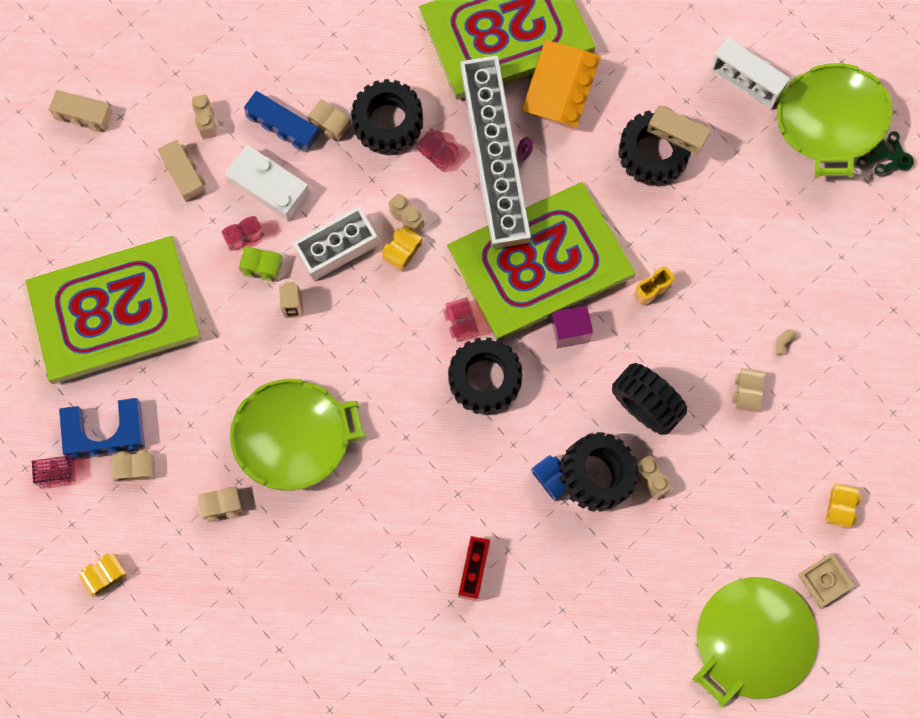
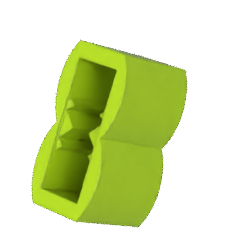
[239,246,283,281]

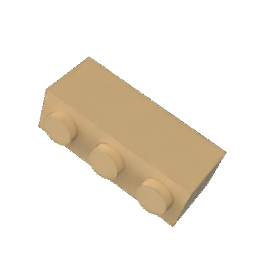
[49,89,113,131]
[647,105,711,155]
[157,139,206,202]

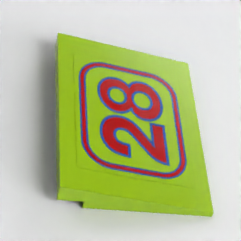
[419,0,596,100]
[447,182,636,341]
[25,235,202,385]

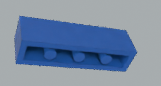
[243,90,319,152]

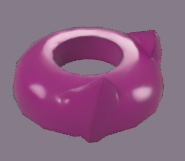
[517,137,533,161]

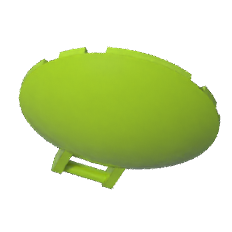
[777,63,893,178]
[230,379,367,491]
[692,577,818,708]

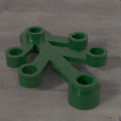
[856,131,914,176]

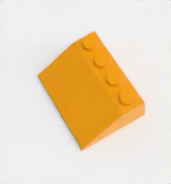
[521,40,601,130]

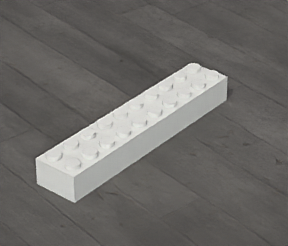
[460,55,531,249]

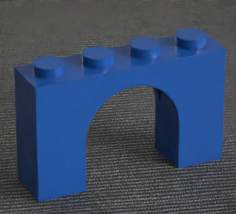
[59,398,145,460]

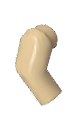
[776,329,797,356]

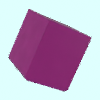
[551,306,593,349]

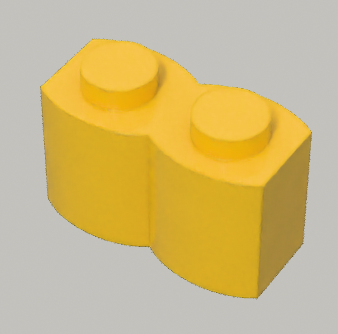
[382,226,423,272]
[634,266,675,305]
[825,483,861,529]
[78,553,127,597]

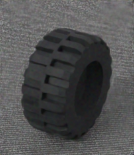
[351,79,423,155]
[618,110,691,186]
[448,337,523,415]
[612,363,687,435]
[559,432,639,512]

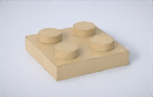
[797,553,855,608]

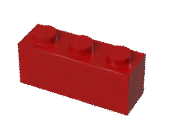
[458,536,490,602]

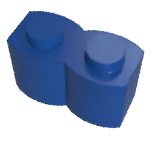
[530,455,565,502]

